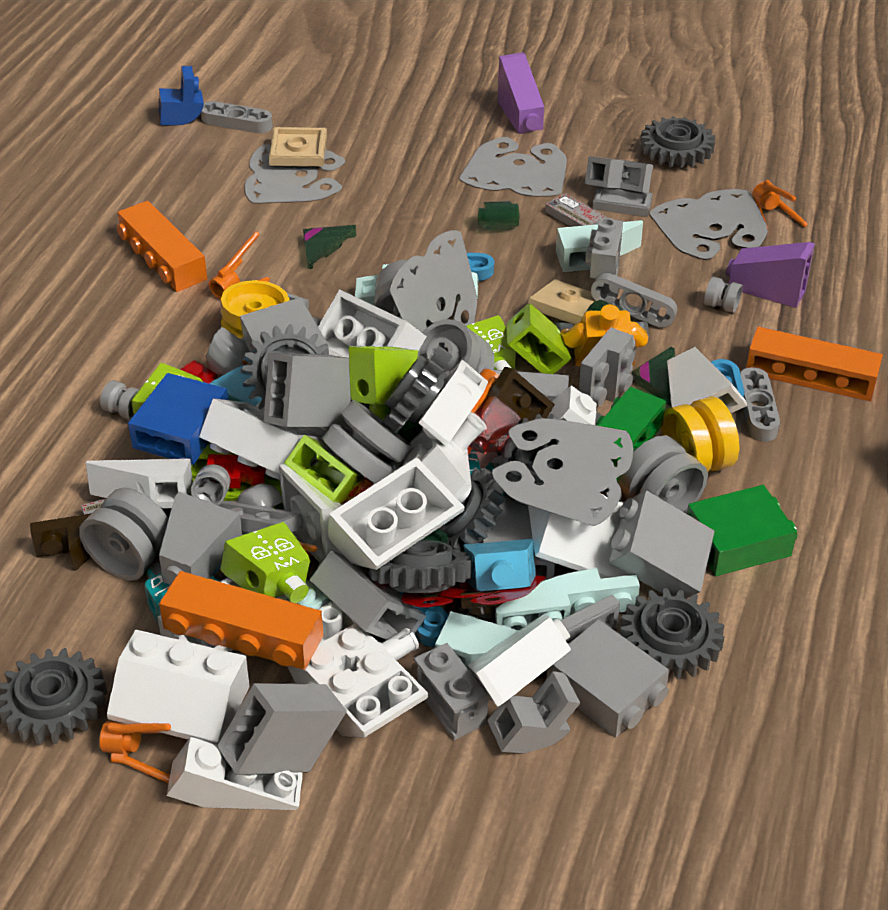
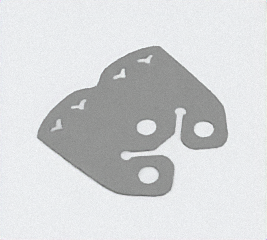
[459,137,567,196]
[245,144,345,203]
[649,189,768,259]
[390,230,477,333]
[492,418,633,526]

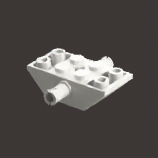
[390,412,487,503]
[288,601,428,738]

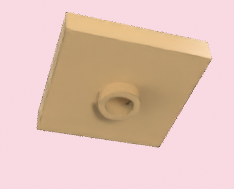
[269,127,327,166]
[528,279,605,325]

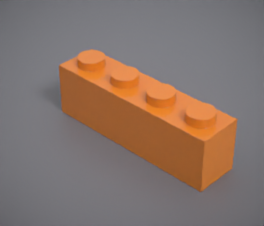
[117,200,208,292]
[746,326,883,402]
[159,571,324,670]

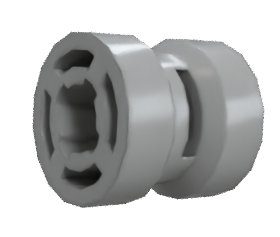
[704,276,743,313]
[100,380,140,420]
[191,464,231,505]

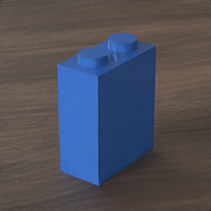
[128,373,228,465]

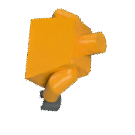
[555,304,650,366]

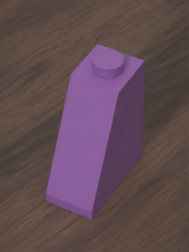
[498,52,544,134]
[726,242,815,308]

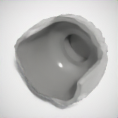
[205,327,251,376]

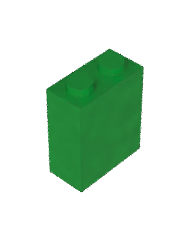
[687,484,798,577]

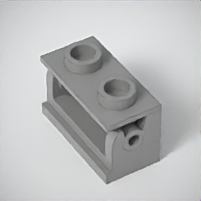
[414,643,488,740]

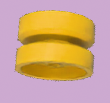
[221,280,290,338]
[661,396,740,473]

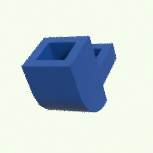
[158,66,204,125]

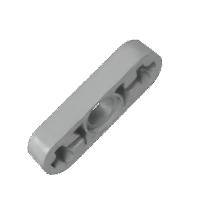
[200,101,273,133]
[591,273,677,327]
[740,367,780,442]

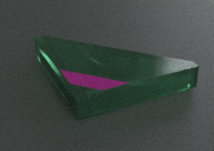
[303,225,356,269]
[632,346,675,407]

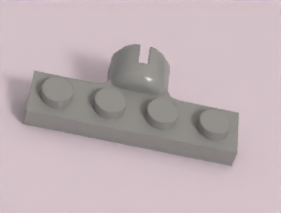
[218,484,303,535]

